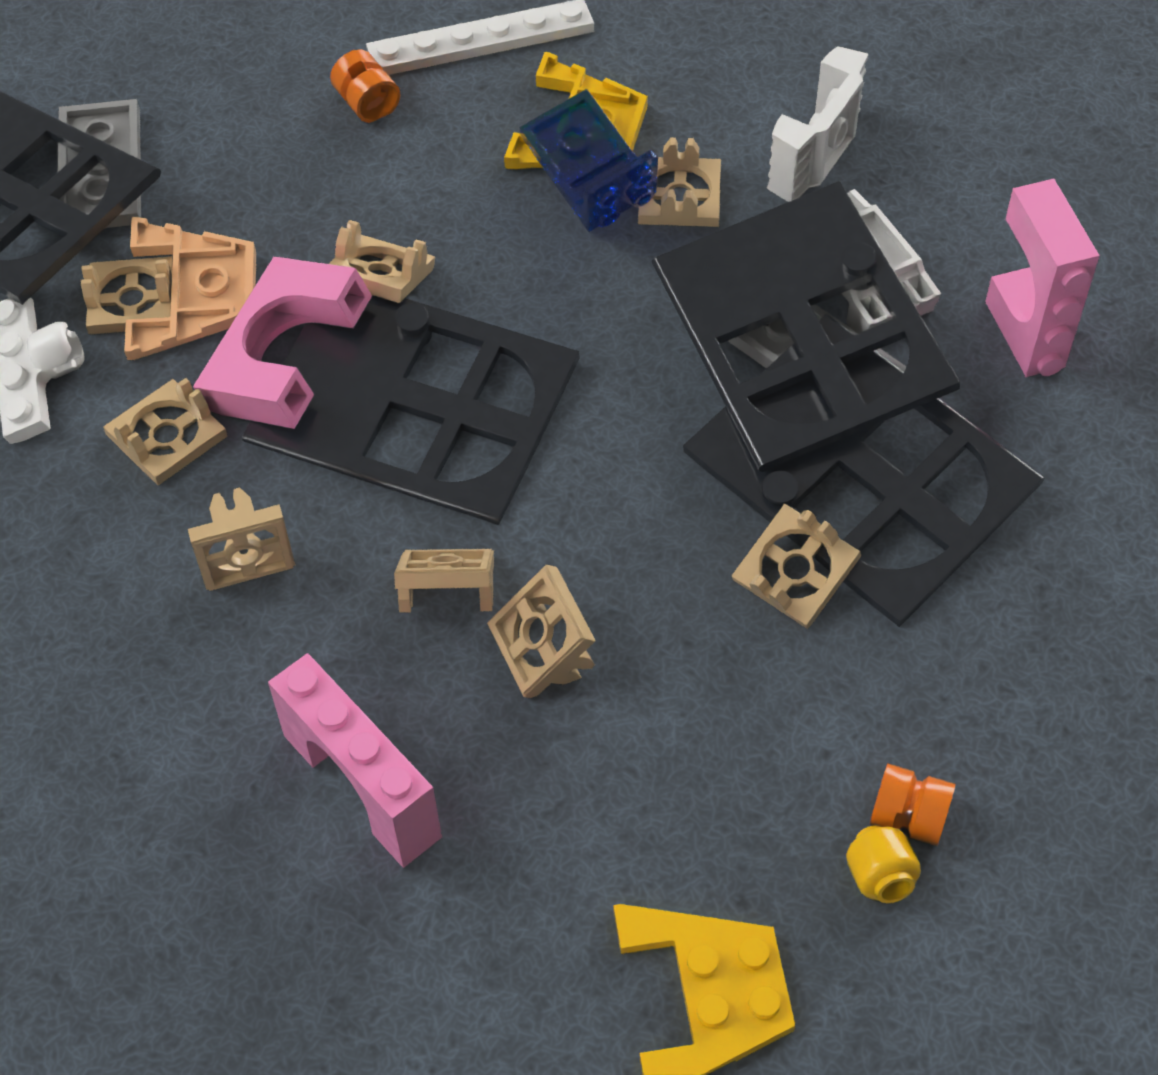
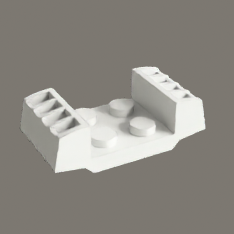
[767,46,868,202]
[842,189,941,334]

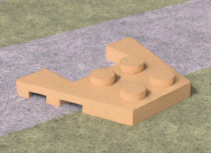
[124,217,256,360]

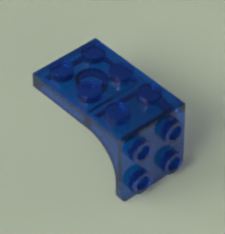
[519,89,658,232]

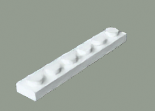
[366,0,594,75]

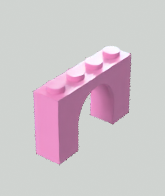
[985,179,1100,377]
[193,257,372,429]
[268,653,442,868]

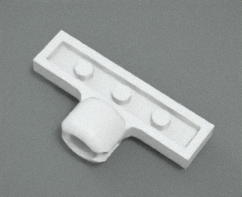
[0,297,84,444]

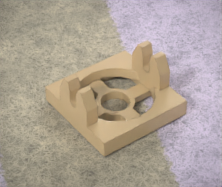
[638,137,721,227]
[329,220,435,303]
[81,256,173,334]
[103,378,227,485]
[188,488,295,591]
[731,504,861,629]
[394,549,494,612]
[487,565,596,698]

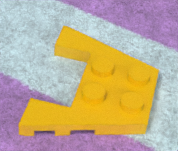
[504,52,648,169]
[613,904,795,1075]

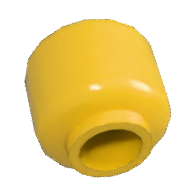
[846,825,921,904]

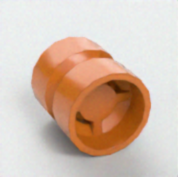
[330,49,401,123]
[869,763,956,846]

